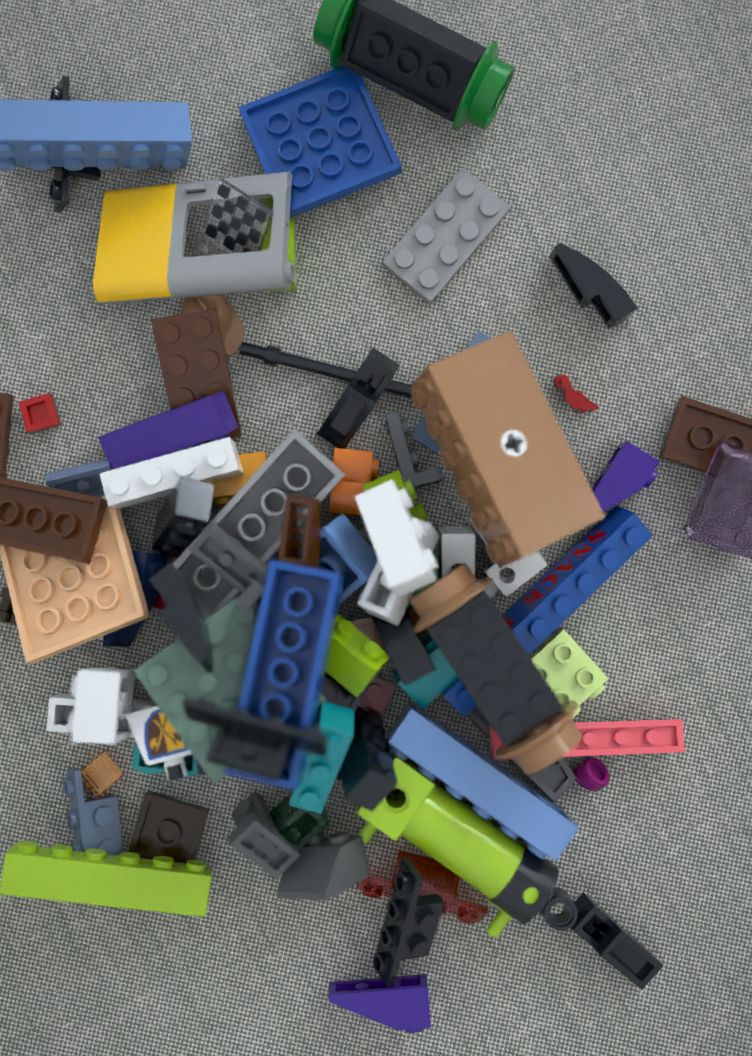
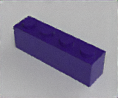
[98,390,238,470]

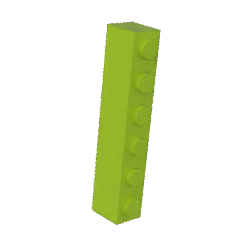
[0,840,213,917]

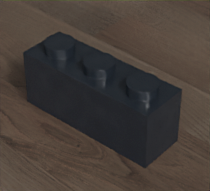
[151,476,214,557]
[340,707,398,811]

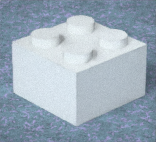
[68,667,136,744]

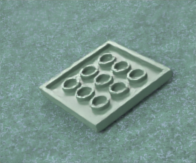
[133,594,327,784]

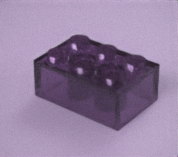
[683,440,752,559]

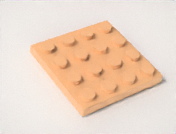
[0,496,150,664]

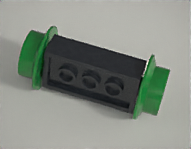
[313,0,515,131]

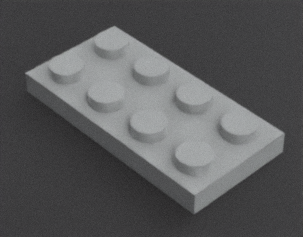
[382,167,511,305]

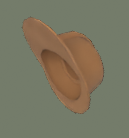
[181,295,244,357]

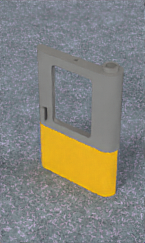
[93,172,296,305]

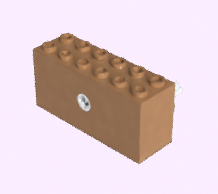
[410,330,605,568]

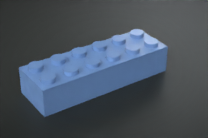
[0,99,192,171]
[388,701,579,862]

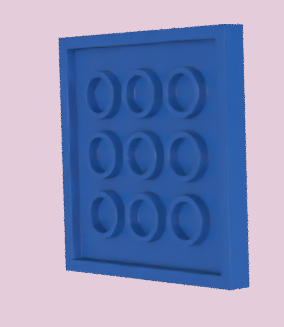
[238,66,402,218]

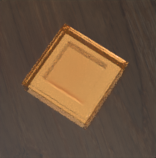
[81,750,125,798]

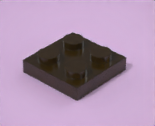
[128,791,210,863]

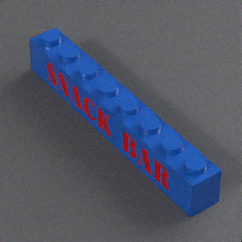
[441,506,653,718]

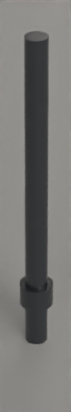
[240,342,412,398]

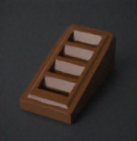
[278,495,320,568]

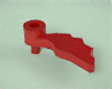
[553,374,599,413]

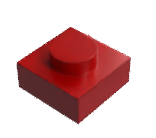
[18,393,61,434]

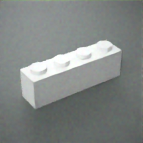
[100,437,244,509]

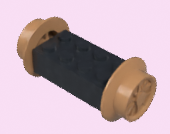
[408,563,582,774]

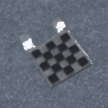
[192,177,274,257]

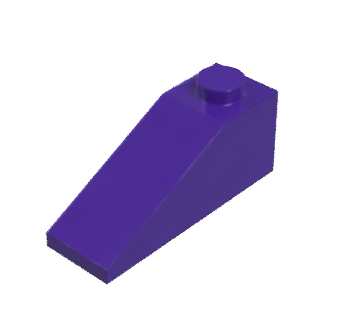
[591,441,660,512]
[328,974,431,1033]

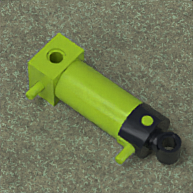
[357,751,577,938]

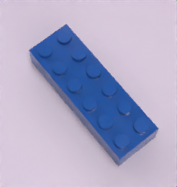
[224,560,345,790]

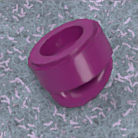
[573,757,610,792]

